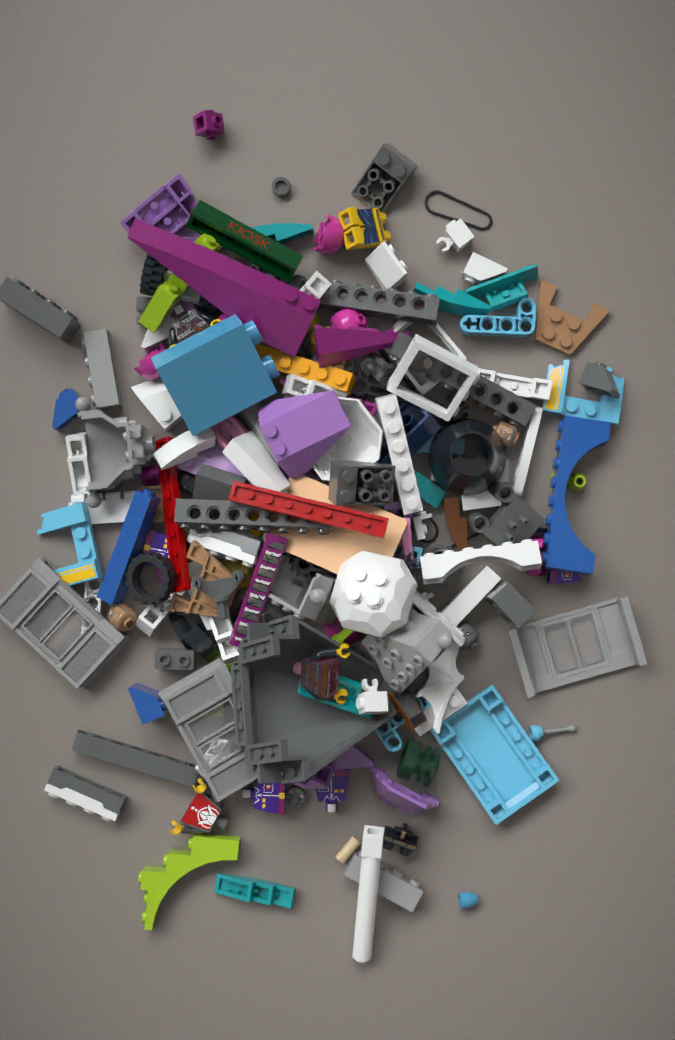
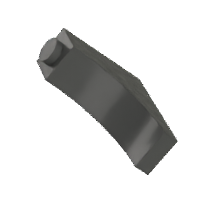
[192,464,247,519]

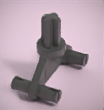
[192,570,244,620]

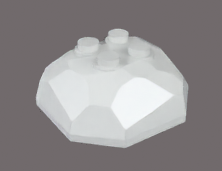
[313,397,383,481]
[329,551,418,638]

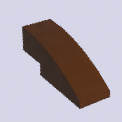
[443,498,467,551]

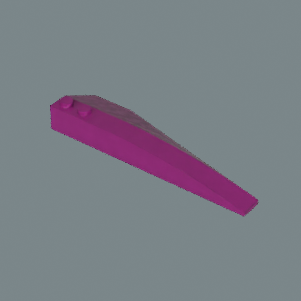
[127,219,321,357]

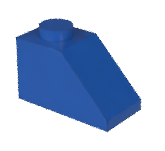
[52,388,80,431]

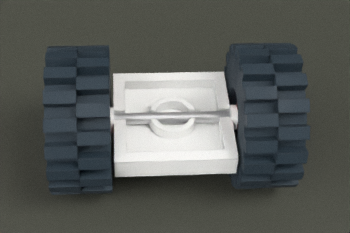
[140,254,220,314]

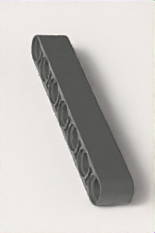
[72,730,202,787]

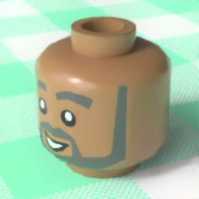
[493,421,520,449]
[108,603,137,632]

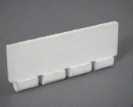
[69,490,135,524]
[413,590,465,646]

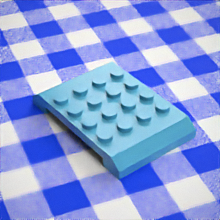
[430,684,560,825]

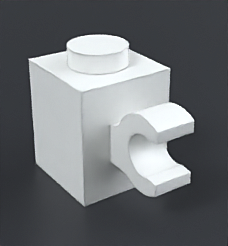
[436,219,474,253]
[356,679,388,715]

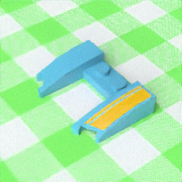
[541,360,624,425]
[37,502,104,586]

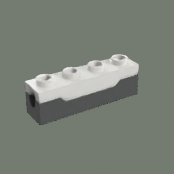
[186,527,264,568]
[44,766,127,822]

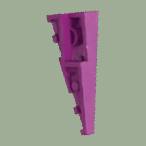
[314,324,410,368]

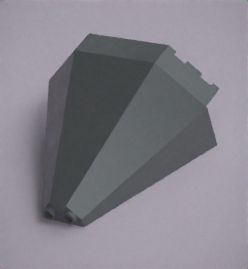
[231,615,397,784]

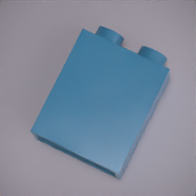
[151,314,280,436]

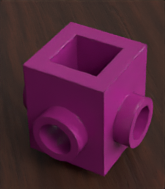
[193,110,225,140]

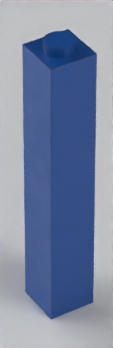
[97,488,161,605]

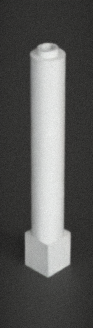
[352,825,384,963]

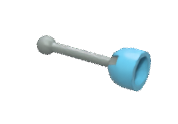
[529,725,576,741]

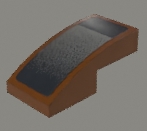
[388,688,427,730]

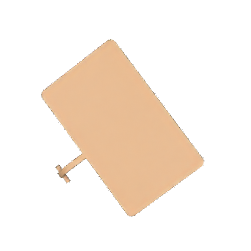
[262,475,407,574]

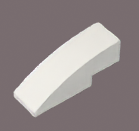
[282,374,347,398]
[153,428,215,470]
[65,433,92,495]
[209,616,239,665]

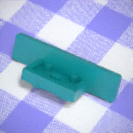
[465,264,538,311]
[298,672,373,719]

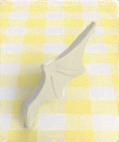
[416,641,464,734]

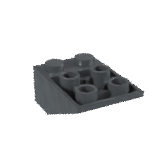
[351,143,418,213]
[328,460,396,506]

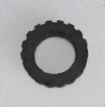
[125,552,177,605]

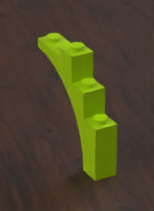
[138,233,226,333]
[138,833,241,931]

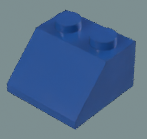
[128,683,169,724]

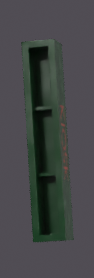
[186,200,303,283]

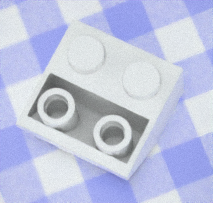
[365,241,408,290]

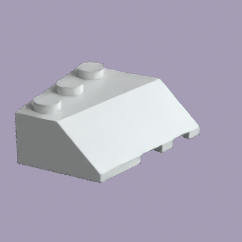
[131,377,183,431]

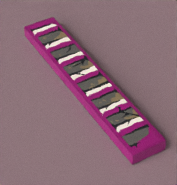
[228,532,288,647]

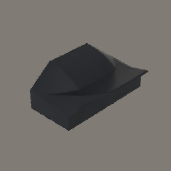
[168,611,206,649]

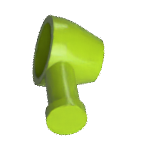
[550,472,587,491]

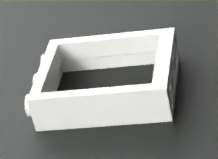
[384,306,467,396]
[387,334,480,422]

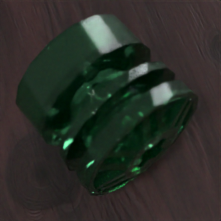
[396,738,441,788]

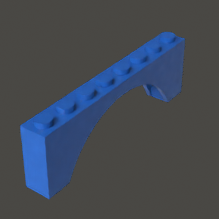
[541,415,611,576]

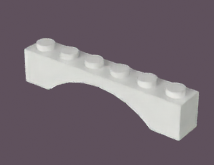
[375,394,423,515]
[420,539,542,585]

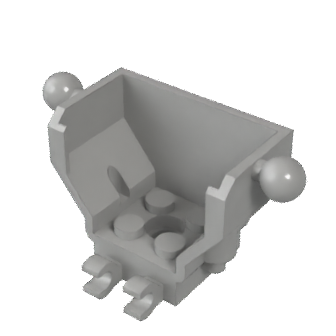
[75,397,156,508]
[254,554,338,625]
[361,603,454,694]

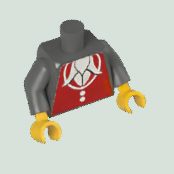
[168,778,229,835]

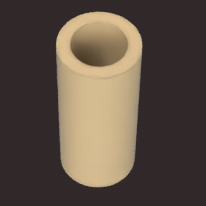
[335,836,361,864]

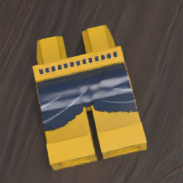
[338,207,391,250]

